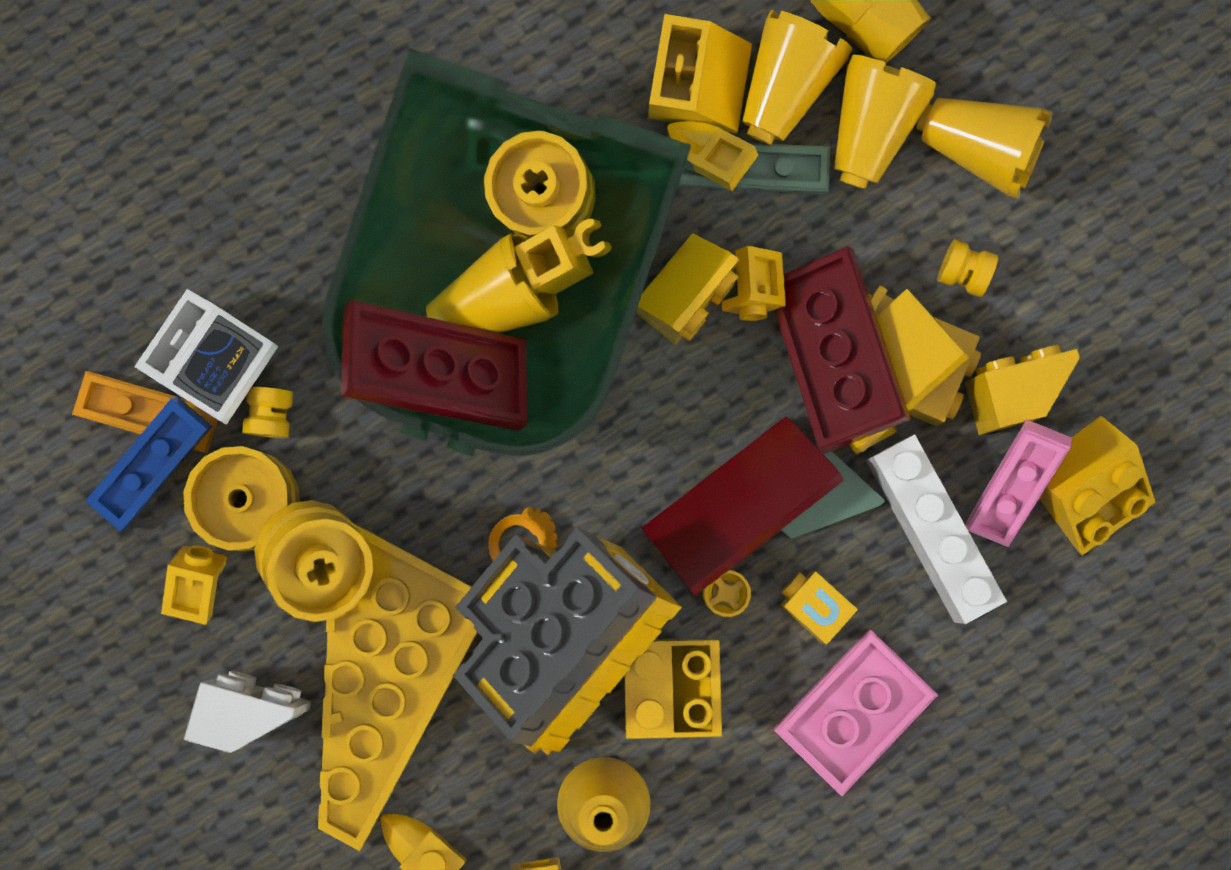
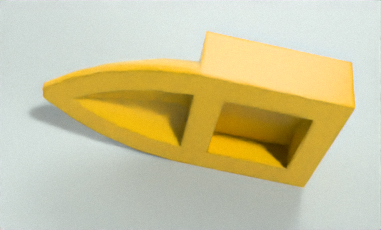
[667,121,758,191]
[380,814,467,870]

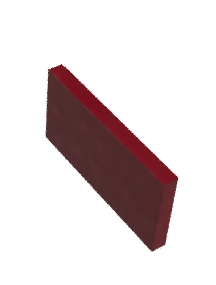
[775,246,911,453]
[341,300,528,431]
[641,416,844,596]

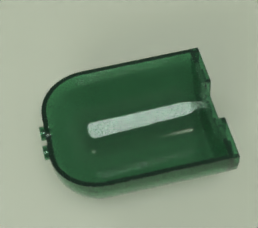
[322,48,692,456]

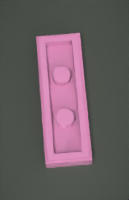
[966,419,1072,547]

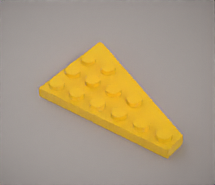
[318,521,478,851]

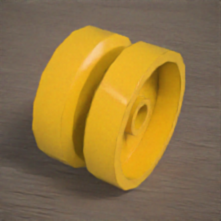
[484,131,596,240]
[183,446,300,551]
[255,500,373,622]

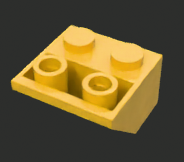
[648,14,752,134]
[633,233,739,345]
[965,345,1080,435]
[1039,416,1156,556]
[624,639,722,739]

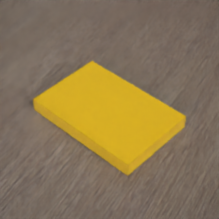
[853,289,969,452]

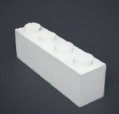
[865,435,1007,624]

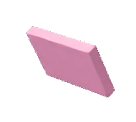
[773,629,938,796]

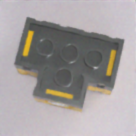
[453,527,682,752]

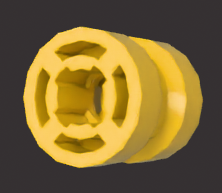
[937,239,999,298]
[242,387,294,438]
[702,570,751,617]

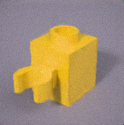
[514,219,612,295]

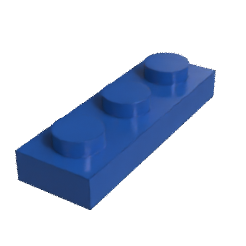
[85,396,213,532]

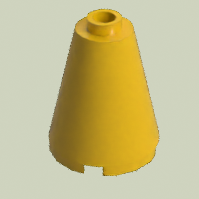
[742,10,852,146]
[834,55,937,189]
[917,97,1053,199]
[425,233,558,333]
[557,757,651,852]

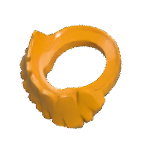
[488,507,558,561]

